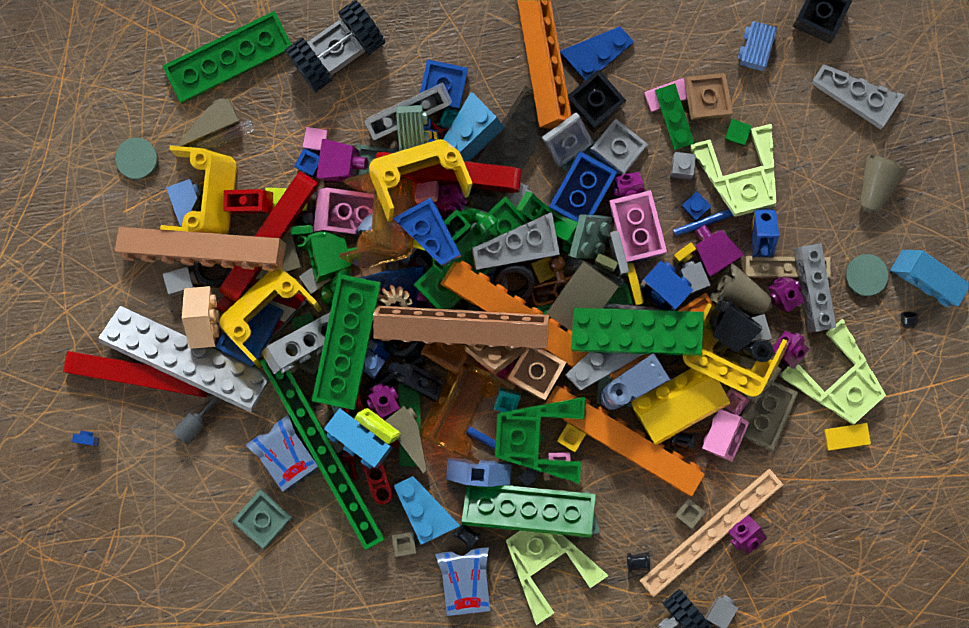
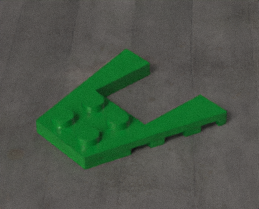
[495,397,585,484]

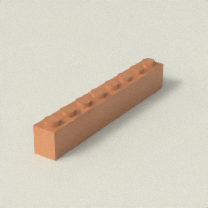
[115,227,286,271]
[373,306,549,350]

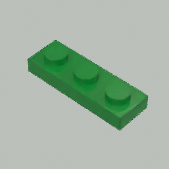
[654,83,694,150]

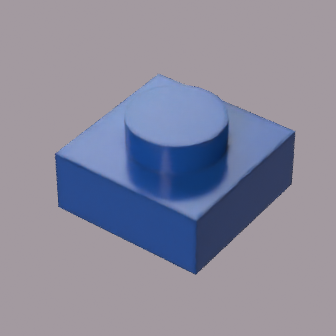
[294,148,320,178]
[681,191,711,221]
[368,339,391,361]
[72,431,99,446]

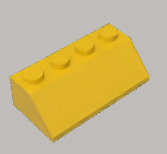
[631,368,731,445]

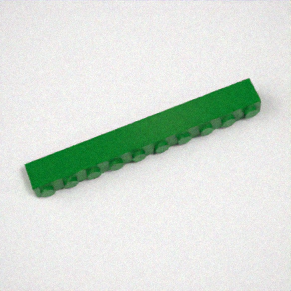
[260,359,386,550]

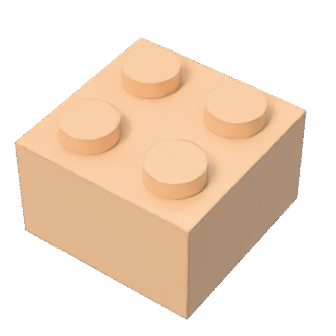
[182,286,220,349]
[508,347,566,402]

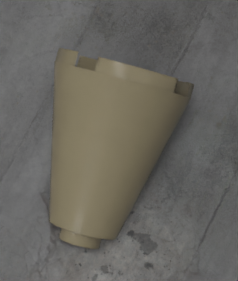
[859,153,908,214]
[710,264,772,315]

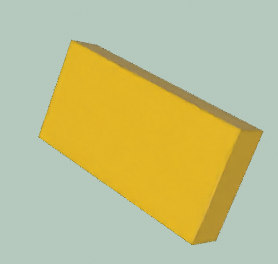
[626,263,644,308]
[824,423,871,451]

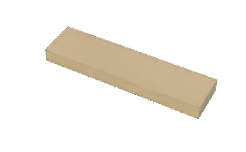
[745,256,831,279]

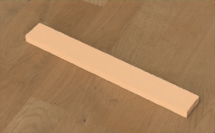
[639,469,783,597]

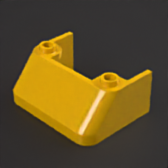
[369,139,472,222]
[160,146,237,235]
[219,268,322,368]
[683,303,789,397]

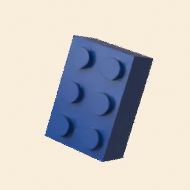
[549,151,617,222]
[640,261,693,311]

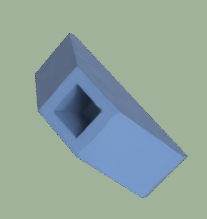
[446,458,512,487]

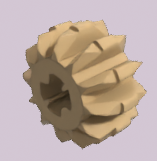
[377,285,412,307]

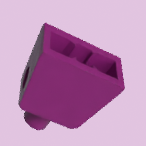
[317,139,369,183]
[695,225,744,279]

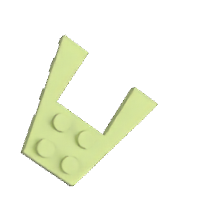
[690,124,776,217]
[779,319,886,425]
[506,531,608,625]

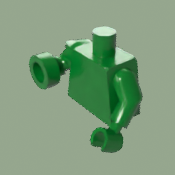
[431,208,498,272]
[297,231,360,306]

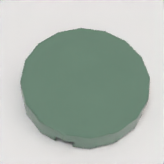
[115,137,158,180]
[845,254,888,297]

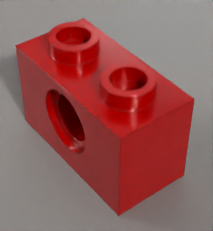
[223,189,273,214]

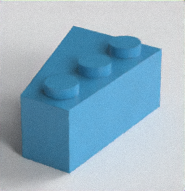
[443,91,505,162]
[890,250,969,307]
[324,408,393,469]
[393,476,461,545]

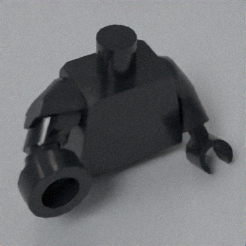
[710,295,774,362]

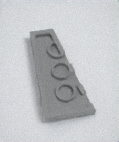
[811,64,904,129]
[471,212,560,270]
[566,352,644,391]

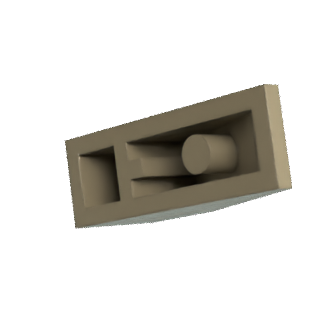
[178,98,241,147]
[385,406,428,474]

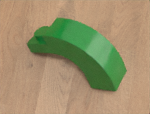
[516,191,578,247]

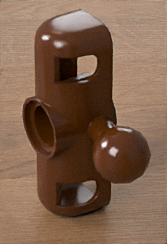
[532,256,572,306]

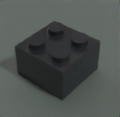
[793,0,853,44]
[568,69,627,133]

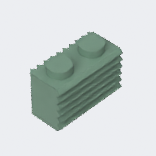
[396,105,429,151]

